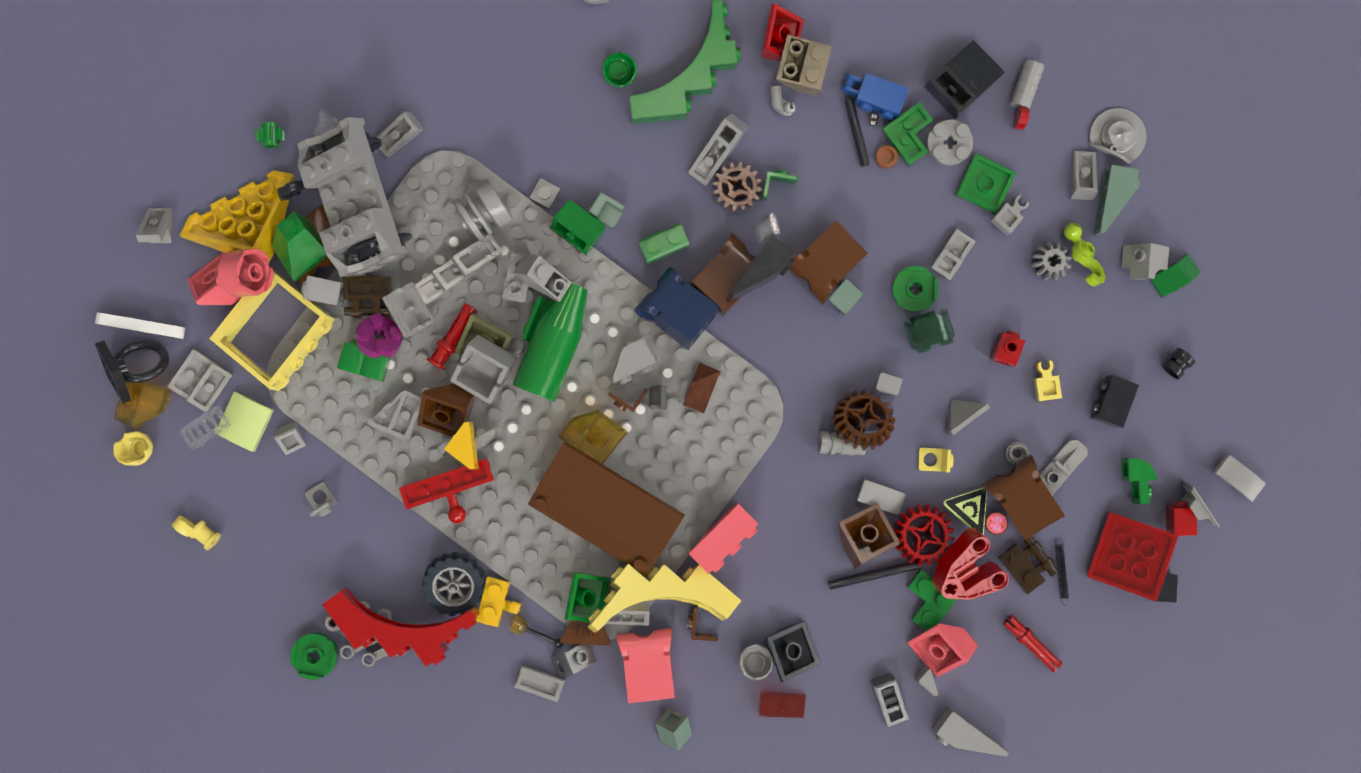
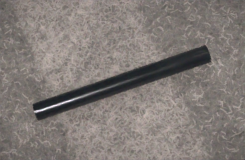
[828,560,919,590]

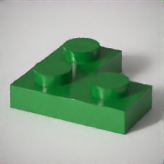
[882,102,933,167]
[906,569,957,630]

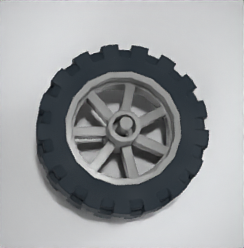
[422,552,485,616]

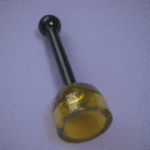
[509,614,563,648]

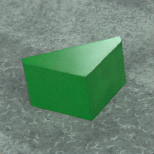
[1149,254,1201,298]

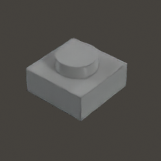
[530,178,561,209]

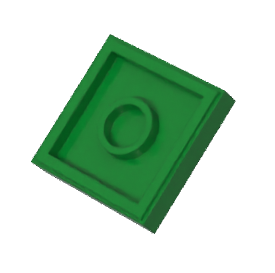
[955,153,1017,214]

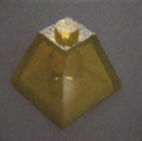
[114,381,171,429]
[558,410,628,464]

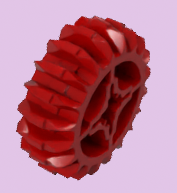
[893,504,955,566]

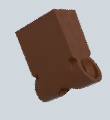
[788,221,868,305]
[691,232,756,317]
[982,454,1065,540]

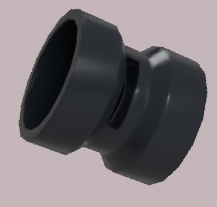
[1161,348,1195,380]

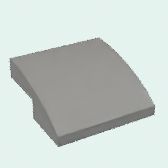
[167,348,233,413]

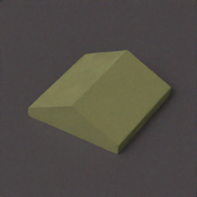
[455,313,513,356]

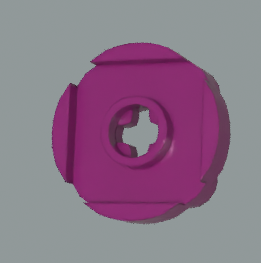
[355,314,403,358]

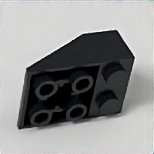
[924,40,1005,119]

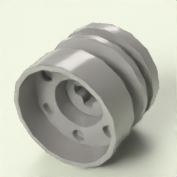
[454,179,514,242]

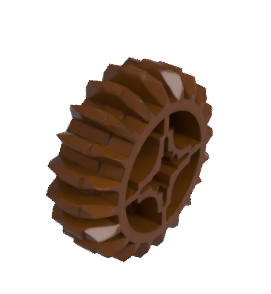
[832,389,895,451]

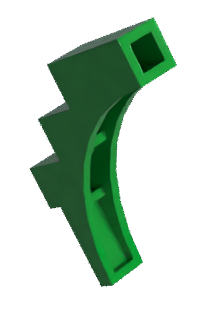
[630,0,741,124]

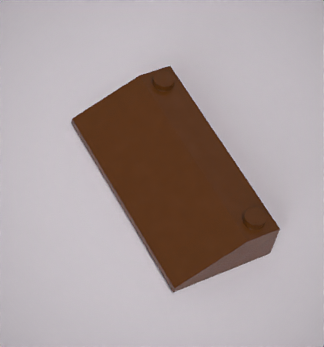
[528,442,685,577]

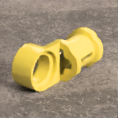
[171,515,221,551]

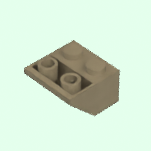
[776,35,832,97]

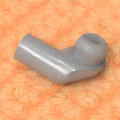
[770,86,796,116]

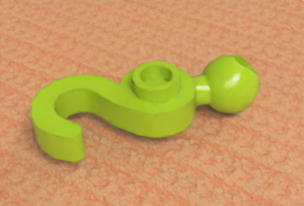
[1064,223,1106,287]

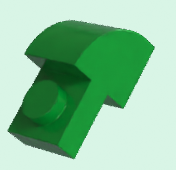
[1121,458,1157,504]

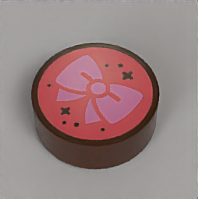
[984,511,1008,535]

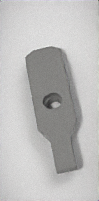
[1039,439,1088,496]

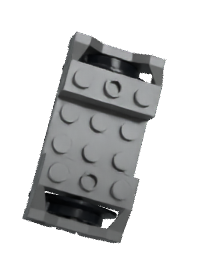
[297,117,413,277]

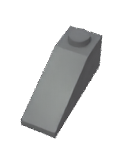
[688,113,750,186]
[932,707,1009,757]

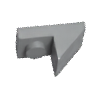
[136,208,172,243]

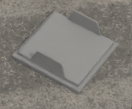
[1181,481,1220,527]

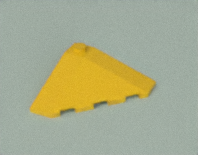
[180,170,295,264]

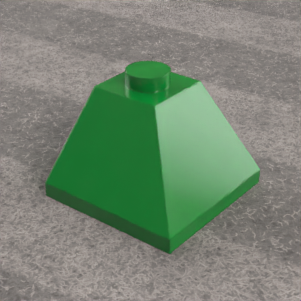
[272,211,327,282]

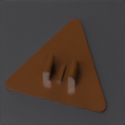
[560,620,611,646]

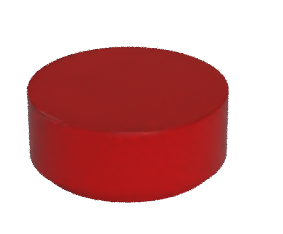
[1013,106,1030,130]

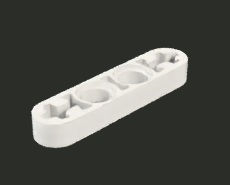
[95,312,186,339]

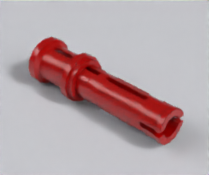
[426,303,477,371]

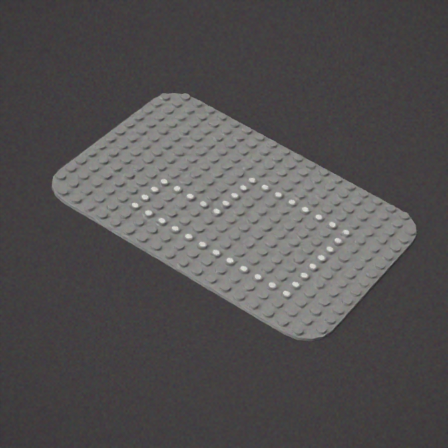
[267,150,784,640]

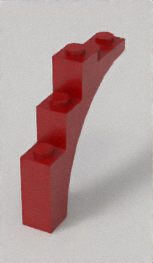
[322,588,480,667]

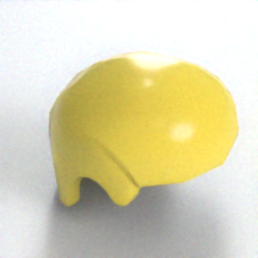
[113,431,153,466]

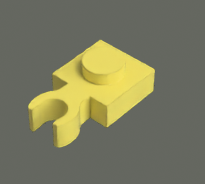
[1034,360,1062,401]

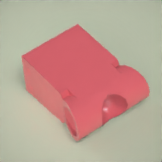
[616,628,675,703]

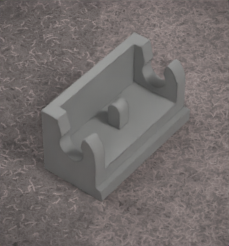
[382,282,435,339]

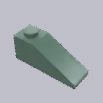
[1094,165,1140,236]

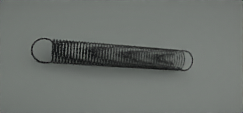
[1055,538,1069,605]

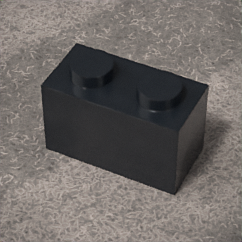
[1090,375,1139,428]

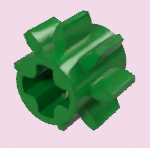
[255,122,285,148]

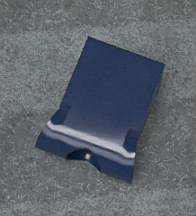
[634,267,720,350]

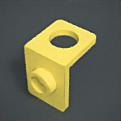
[918,448,953,473]

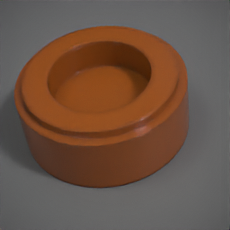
[875,145,898,169]

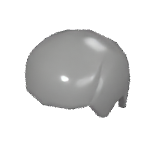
[738,644,773,680]

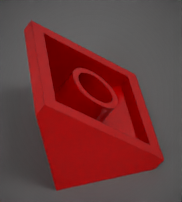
[761,4,804,61]

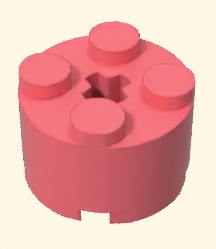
[216,249,274,297]

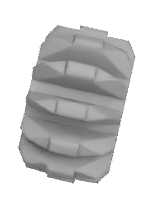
[1031,242,1072,281]

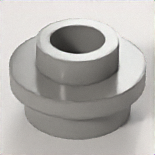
[1005,442,1029,465]

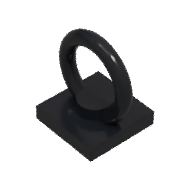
[95,340,169,404]

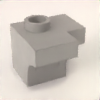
[1121,243,1169,280]

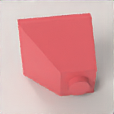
[187,252,242,305]
[907,624,978,677]

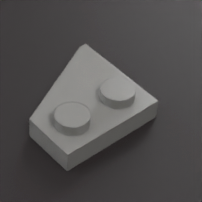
[367,390,421,441]

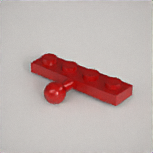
[399,458,495,524]

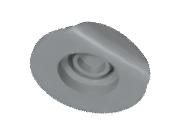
[1089,108,1147,164]

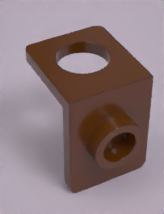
[608,388,648,412]
[687,606,718,641]

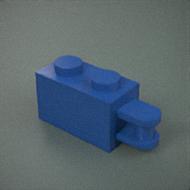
[840,73,909,120]

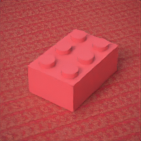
[688,502,758,574]

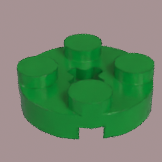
[892,266,939,312]
[290,632,338,680]

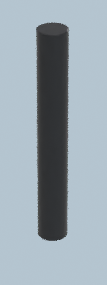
[844,99,870,167]

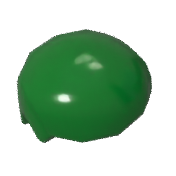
[602,52,637,87]

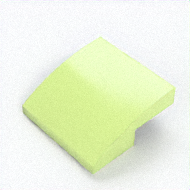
[215,391,274,452]

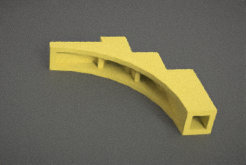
[587,564,741,633]

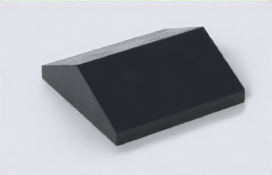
[765,621,820,682]

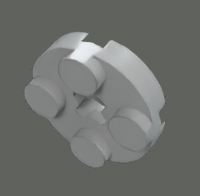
[926,120,973,167]

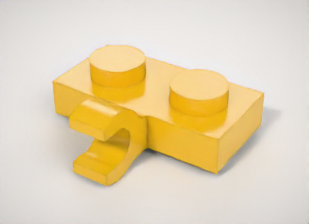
[476,576,522,627]

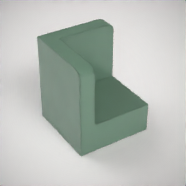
[589,192,625,228]
[829,279,864,316]
[656,708,692,750]

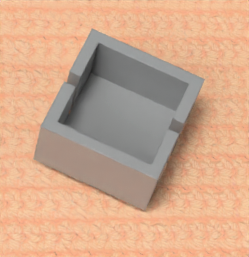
[450,335,518,404]

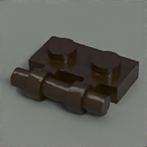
[343,276,391,318]
[998,536,1058,595]

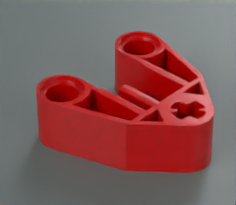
[932,527,1009,600]

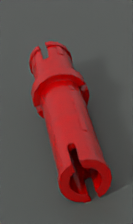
[1002,614,1063,673]

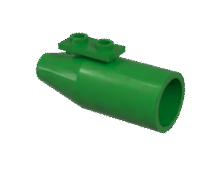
[512,283,588,402]

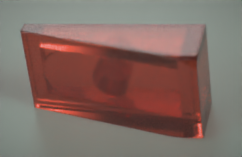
[758,690,806,718]

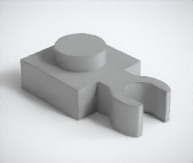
[990,195,1029,236]

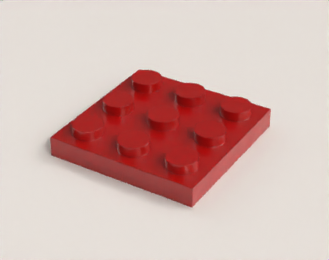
[1087,512,1179,602]

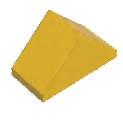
[444,422,479,469]

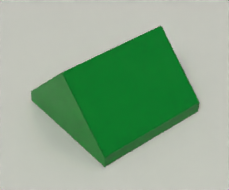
[564,571,610,622]

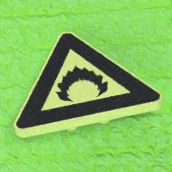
[943,488,987,534]

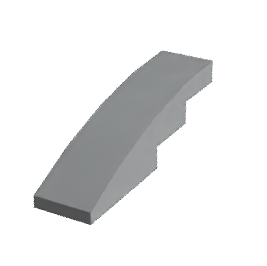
[415,234,503,306]

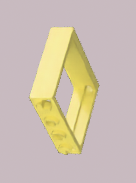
[209,270,335,391]

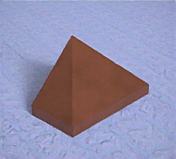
[683,363,721,413]

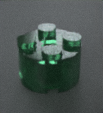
[902,308,955,353]

